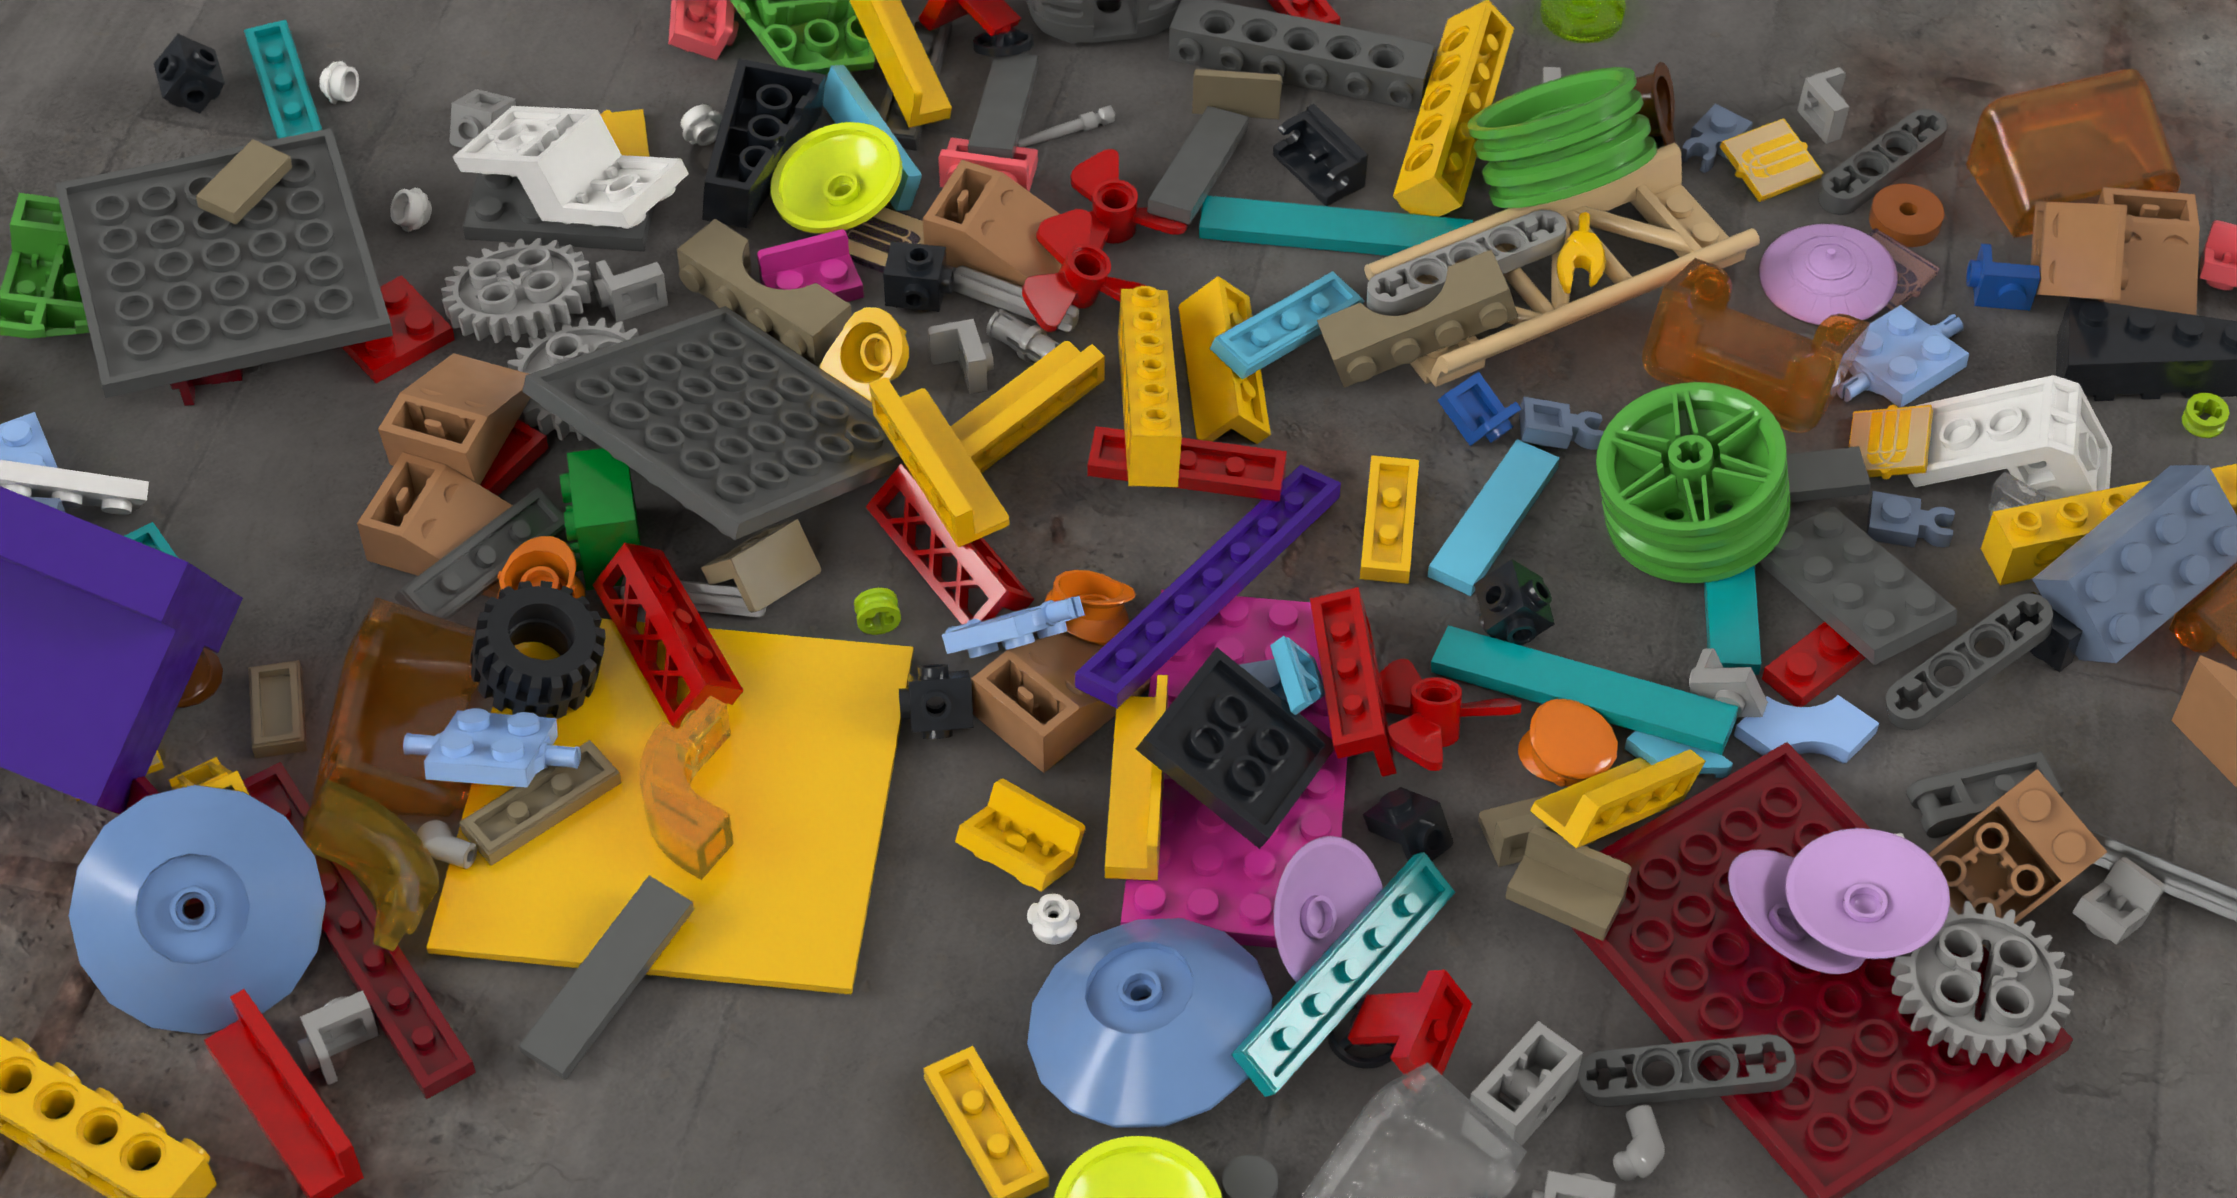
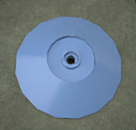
[69,785,326,1035]
[1027,918,1273,1128]

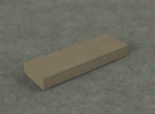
[459,740,622,866]

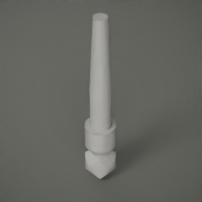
[1017,105,1115,147]

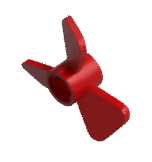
[1071,149,1188,250]
[1022,209,1147,332]
[1379,659,1522,771]

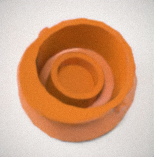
[497,536,585,599]
[1045,570,1136,645]
[1518,699,1618,787]

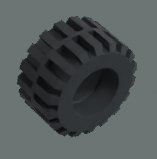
[470,581,606,719]

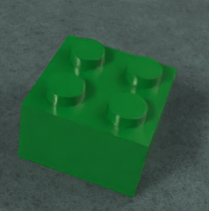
[560,448,641,590]

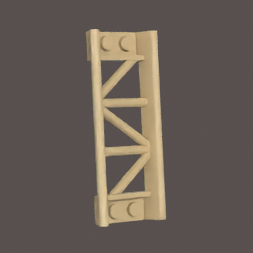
[1364,143,1760,387]

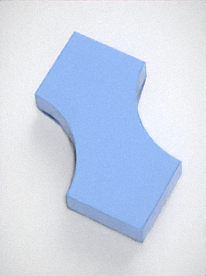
[1734,695,1879,764]

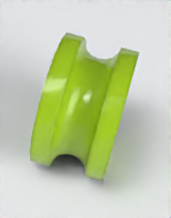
[2181,393,2230,438]
[854,587,901,635]

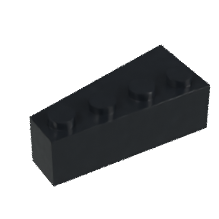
[702,58,826,228]
[2056,297,2237,401]

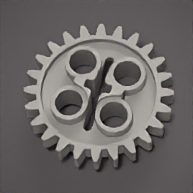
[441,238,594,343]
[507,317,639,441]
[1891,901,2074,1066]

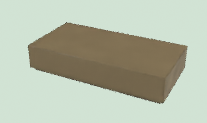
[196,139,292,225]
[248,660,307,759]

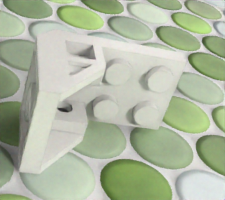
[1908,375,2112,502]

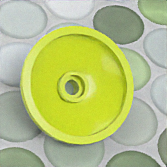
[770,122,902,234]
[1054,1136,1222,1198]

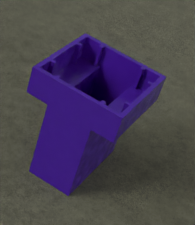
[0,486,243,814]

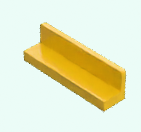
[849,0,952,128]
[1179,276,1271,444]
[950,341,1105,473]
[869,377,1010,548]
[1105,675,1168,880]
[1530,749,1706,849]

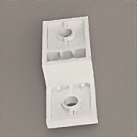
[453,106,689,229]

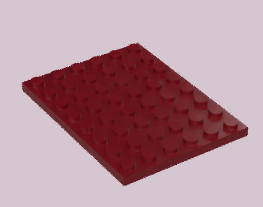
[1571,742,2073,1198]

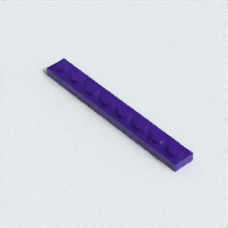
[1075,465,1341,708]

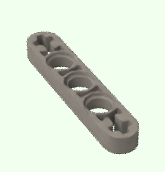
[1366,210,1567,316]

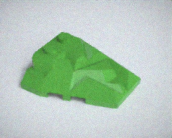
[730,0,875,75]
[0,193,90,339]

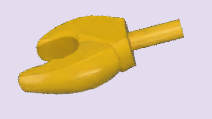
[1557,212,1606,294]

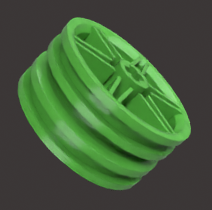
[1467,67,1657,208]
[1596,382,1791,583]

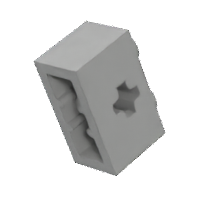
[1465,1021,1583,1159]

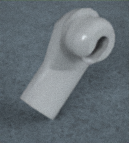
[417,820,477,869]
[1613,1105,1665,1182]

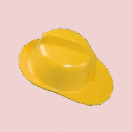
[819,307,909,403]

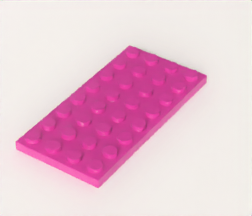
[1121,589,1347,948]

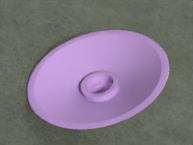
[1759,224,1898,326]
[1785,828,1950,959]
[1274,836,1383,983]
[1728,849,1866,974]

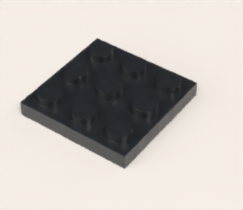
[1136,647,1334,849]

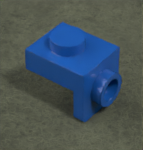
[1966,243,2040,311]
[1437,371,1522,446]

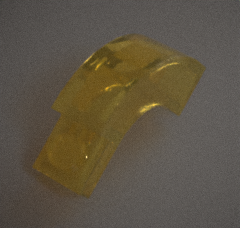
[639,695,734,880]
[302,779,440,952]

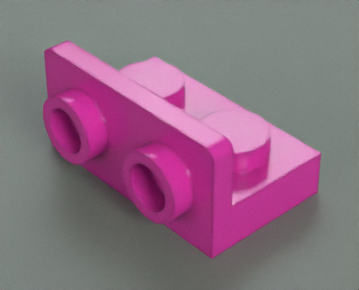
[757,229,864,302]

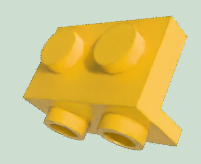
[955,778,1085,892]

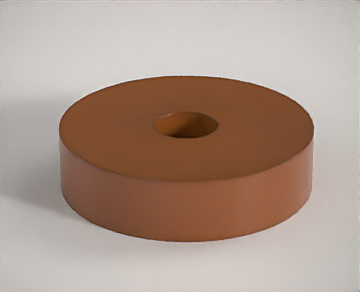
[1869,184,1944,247]

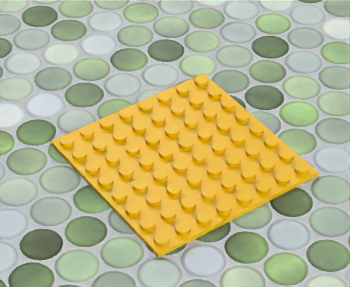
[426,618,914,995]

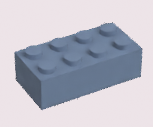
[2032,465,2237,663]

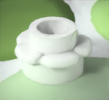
[320,61,359,104]
[681,105,722,146]
[390,188,432,232]
[1027,894,1080,944]

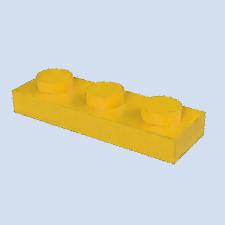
[1360,455,1419,584]
[924,1046,1049,1198]

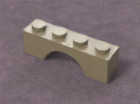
[677,219,852,366]
[1317,249,1518,388]

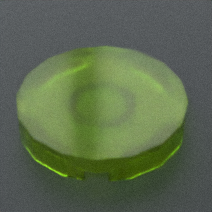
[1540,0,1626,43]

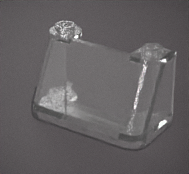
[1301,1062,1527,1198]

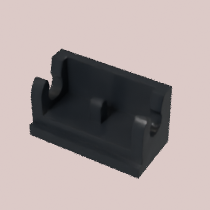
[1273,104,1368,206]

